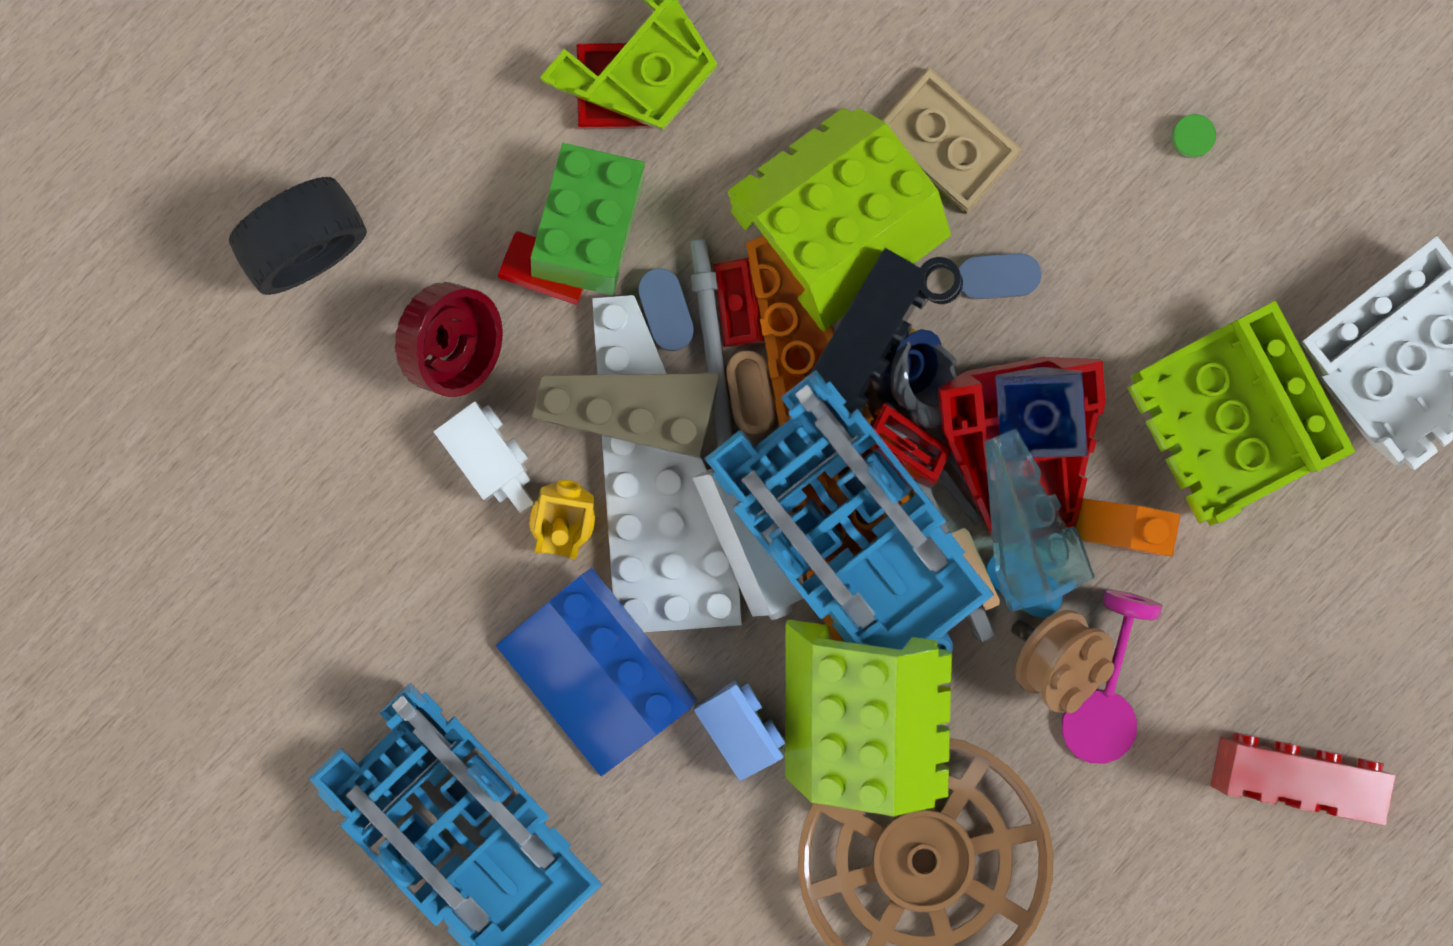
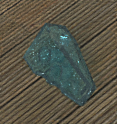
[985,429,1095,612]

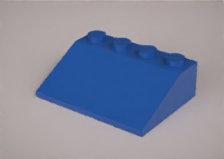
[496,568,698,776]

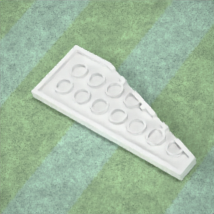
[592,295,742,632]

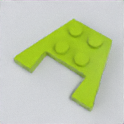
[540,0,718,131]

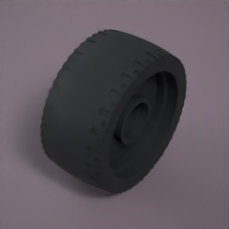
[229,176,367,295]

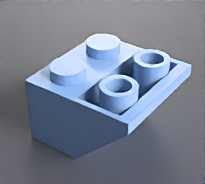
[693,680,786,781]

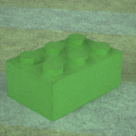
[531,142,645,296]

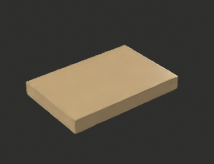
[882,67,1023,214]

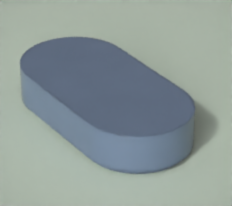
[959,253,1041,300]
[638,268,694,351]

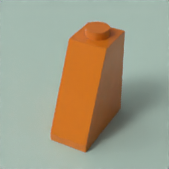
[1073,498,1181,557]

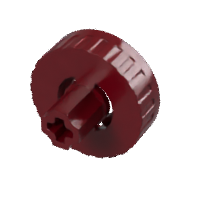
[395,282,503,397]

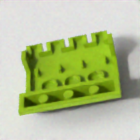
[727,107,952,332]
[1127,300,1356,526]
[785,620,952,816]

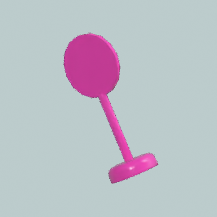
[1061,590,1163,764]

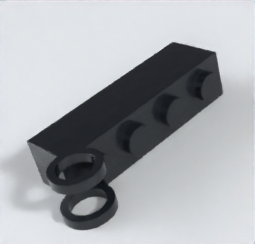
[810,248,963,413]

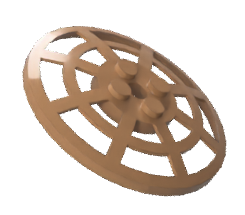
[798,738,1054,946]

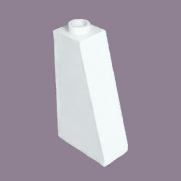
[693,468,803,620]

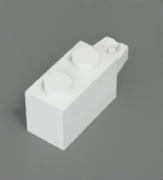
[433,401,535,514]

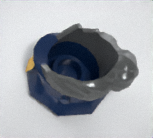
[872,327,957,429]

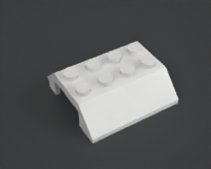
[1301,236,1453,471]

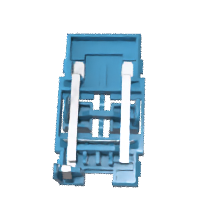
[705,370,994,650]
[308,683,603,946]

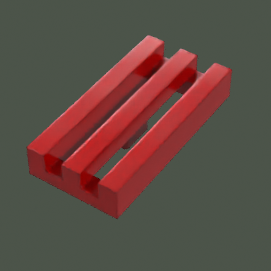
[870,403,951,487]

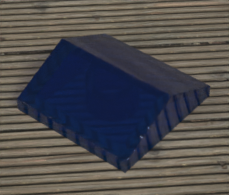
[995,367,1088,459]

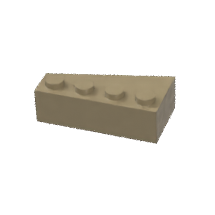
[532,373,720,459]

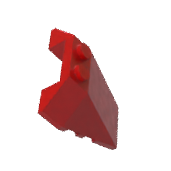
[938,357,1106,545]

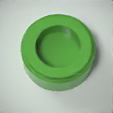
[1172,114,1216,158]

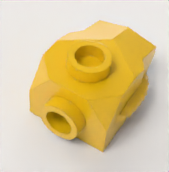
[529,479,595,560]

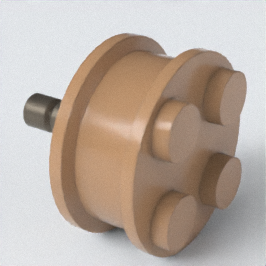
[1011,610,1114,714]

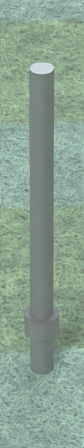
[690,239,733,447]

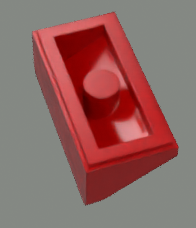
[497,231,584,305]
[713,257,765,347]

